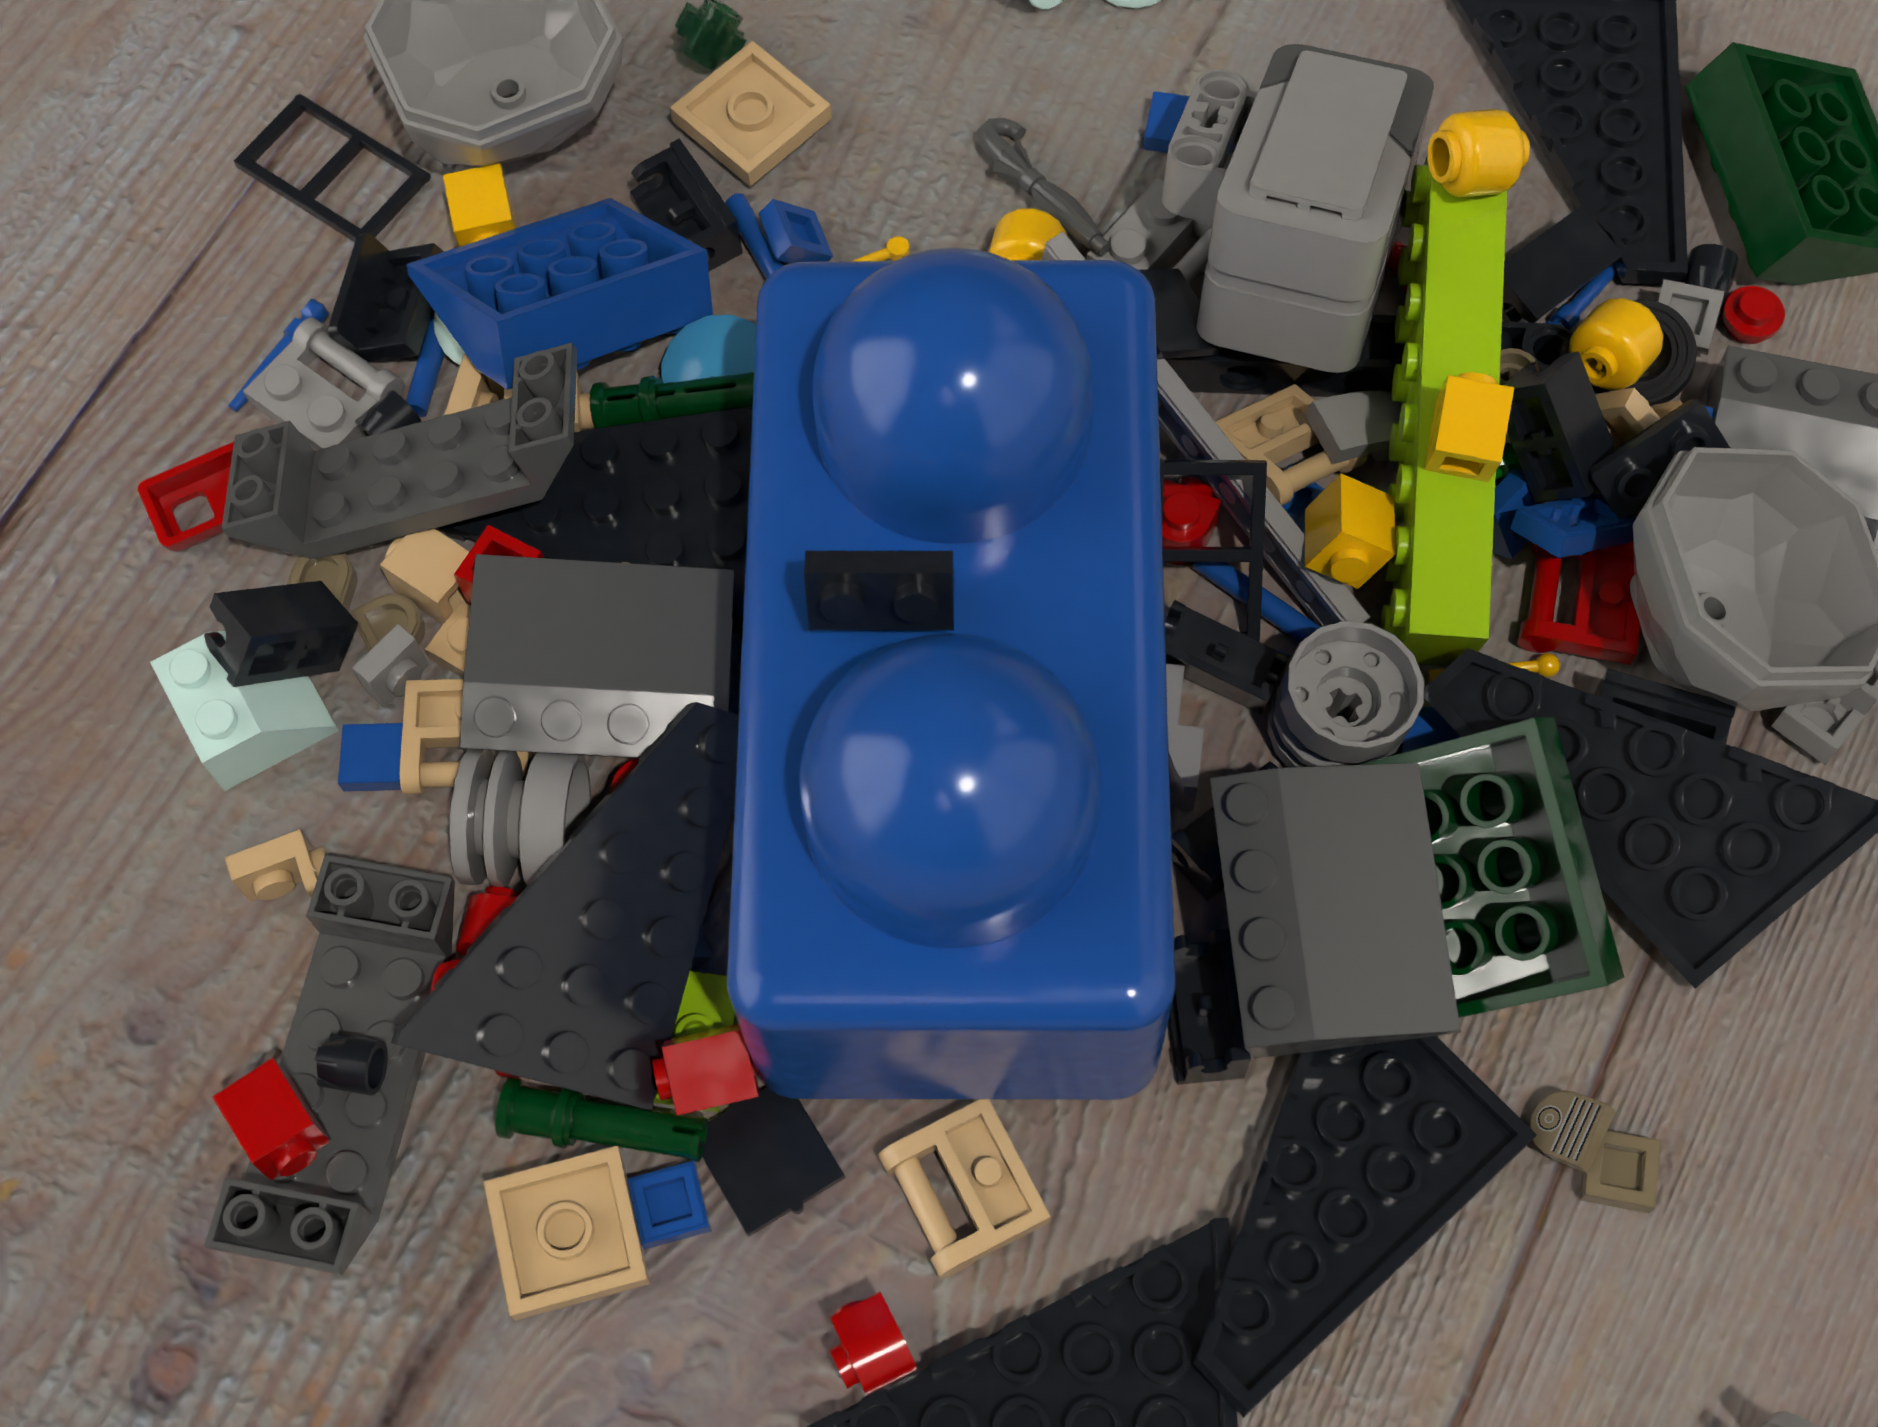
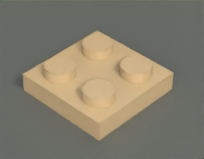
[670,40,832,187]
[483,1145,651,1321]

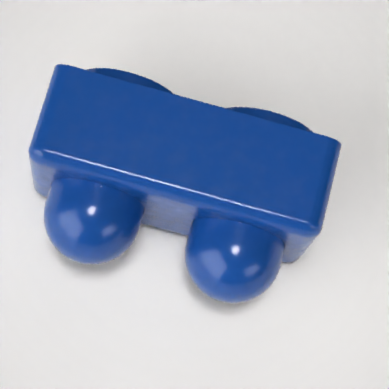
[727,248,1175,1100]

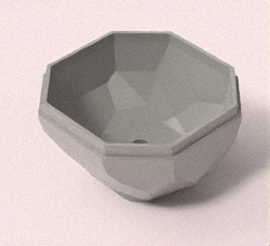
[363,0,624,166]
[1630,447,1878,711]

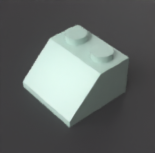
[150,631,339,792]

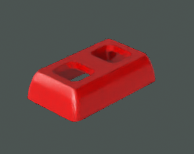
[137,442,234,552]

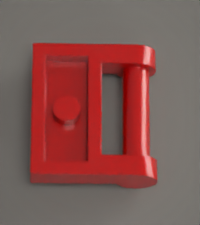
[1518,542,1640,665]

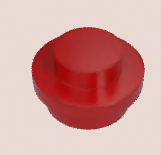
[1722,286,1785,344]

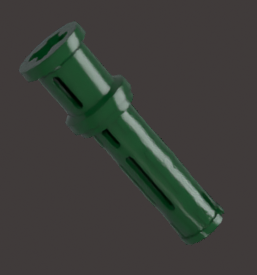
[590,372,754,429]
[495,1077,708,1162]

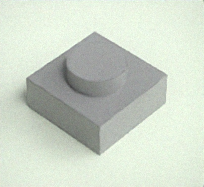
[1658,279,1725,355]
[352,624,429,708]

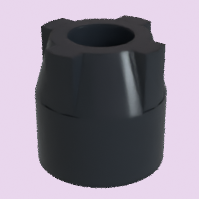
[1685,244,1738,308]
[355,390,422,437]
[315,1034,388,1096]

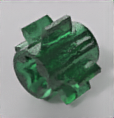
[674,0,747,69]

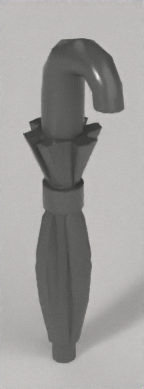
[977,118,1111,256]

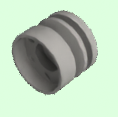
[1268,621,1424,768]
[449,749,591,887]

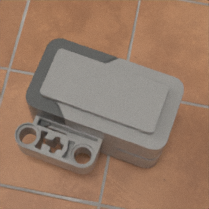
[1161,44,1434,373]

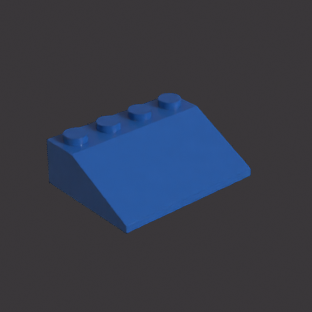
[407,198,713,390]

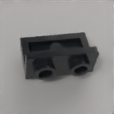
[328,233,444,363]
[1588,399,1730,520]
[804,551,955,630]

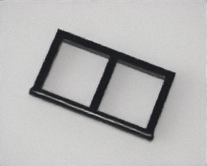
[234,94,431,242]
[1160,458,1267,642]

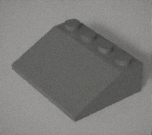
[1706,345,1878,553]
[460,554,734,757]
[1210,763,1461,1059]

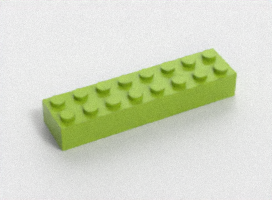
[1380,158,1507,666]

